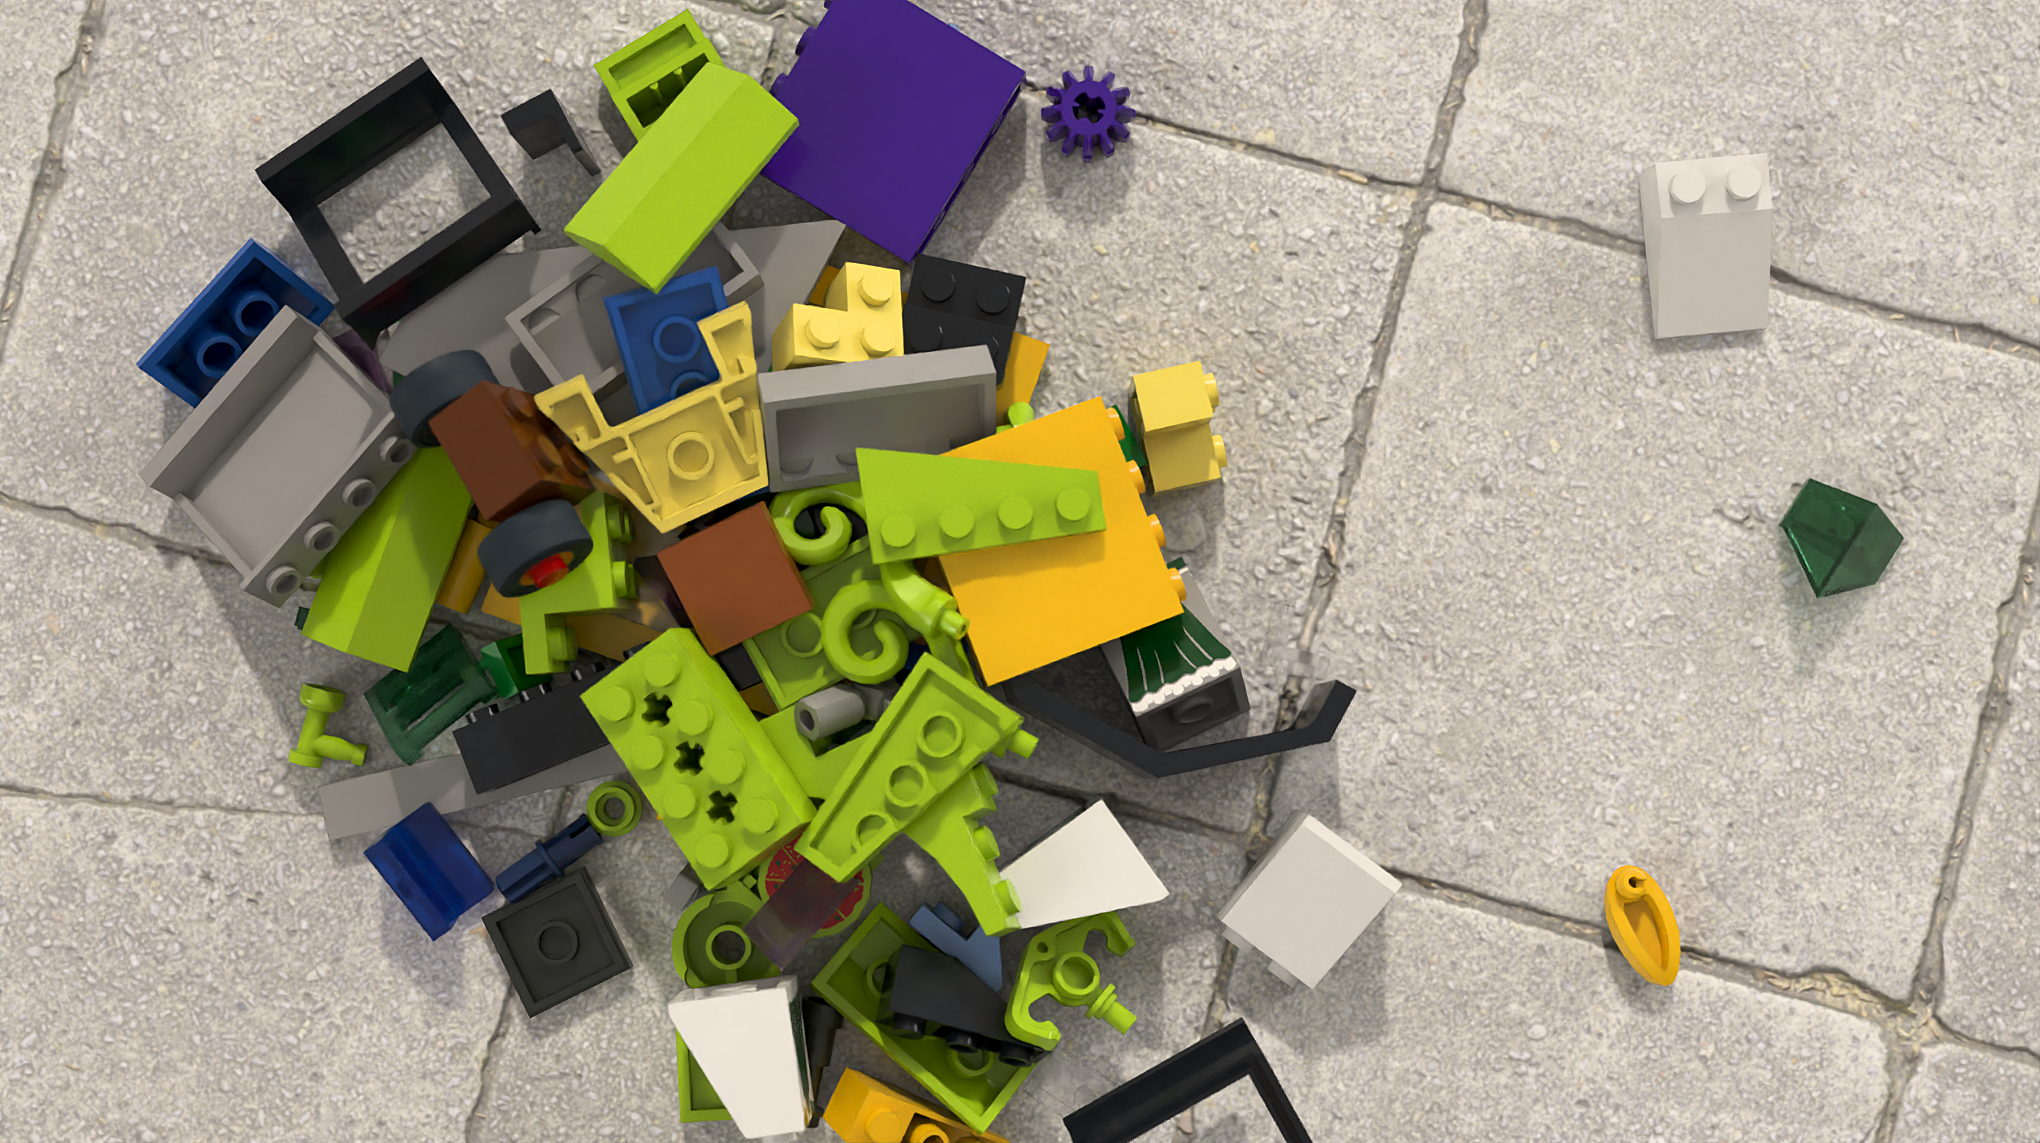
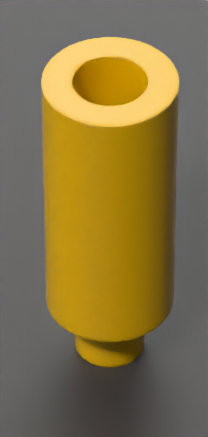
[436,512,499,615]

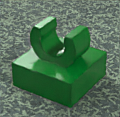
[476,633,554,701]

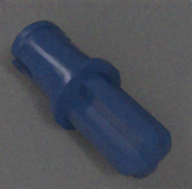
[495,813,605,903]

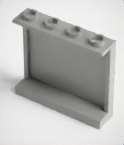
[138,305,419,608]

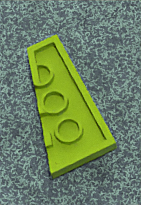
[793,652,1025,883]

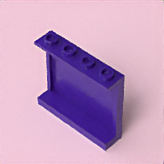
[758,0,1027,271]

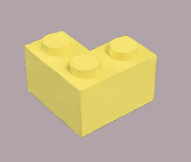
[772,262,904,372]
[1128,361,1227,497]

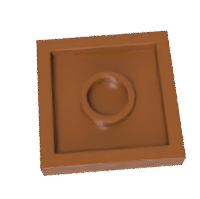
[657,501,816,656]

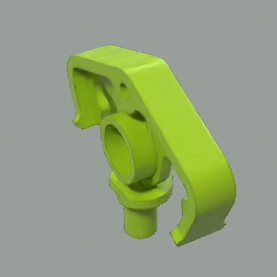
[1005,910,1137,1051]

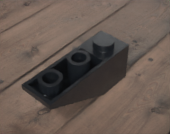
[875,944,1053,1067]

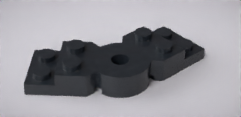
[808,253,1026,544]

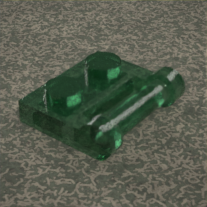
[363,623,499,766]

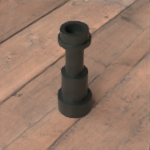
[801,996,844,1128]

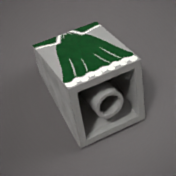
[1097,557,1251,752]

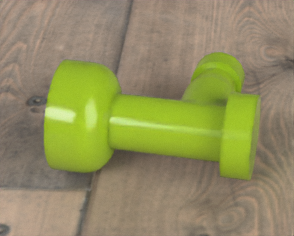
[287,682,369,768]

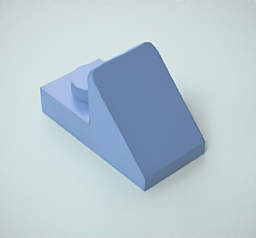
[908,901,1003,993]

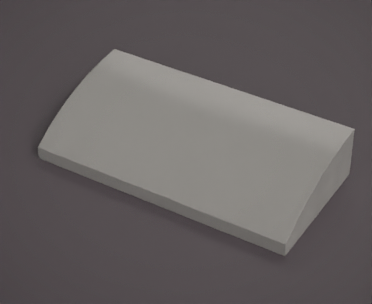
[504,220,765,405]
[757,345,996,493]

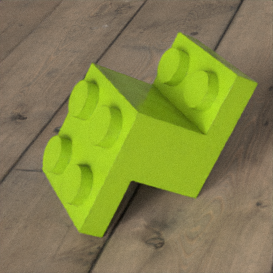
[593,9,726,142]
[519,491,639,675]

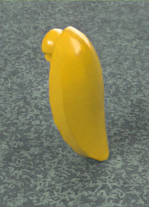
[1604,865,1681,986]

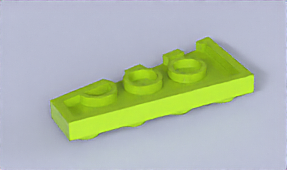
[855,447,1106,566]

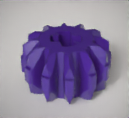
[1041,65,1135,163]

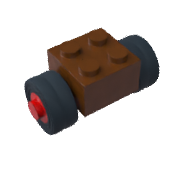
[389,350,596,598]

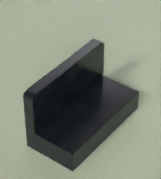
[500,88,602,177]

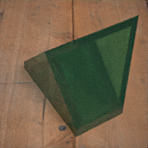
[1778,478,1904,599]

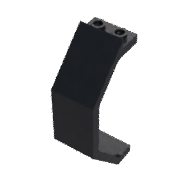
[1002,671,1357,779]

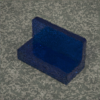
[363,802,495,942]

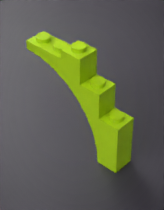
[697,705,1022,937]

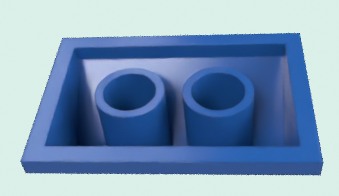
[136,238,335,408]

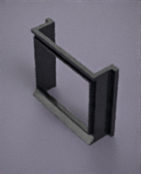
[255,57,541,351]
[1062,1017,1313,1143]

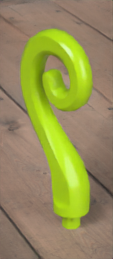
[768,481,970,640]
[821,579,1039,760]

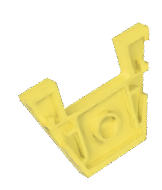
[534,301,769,534]

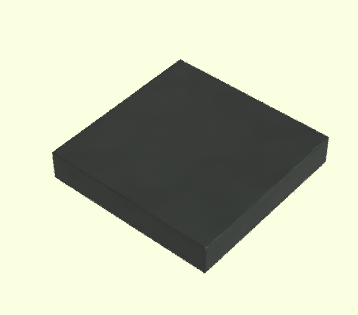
[481,866,634,1018]

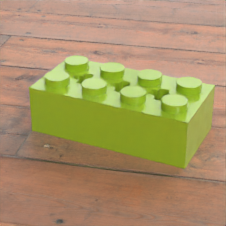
[580,628,818,891]

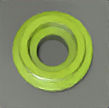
[586,780,643,837]

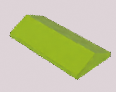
[563,62,799,295]
[301,446,474,673]
[808,901,1038,1135]

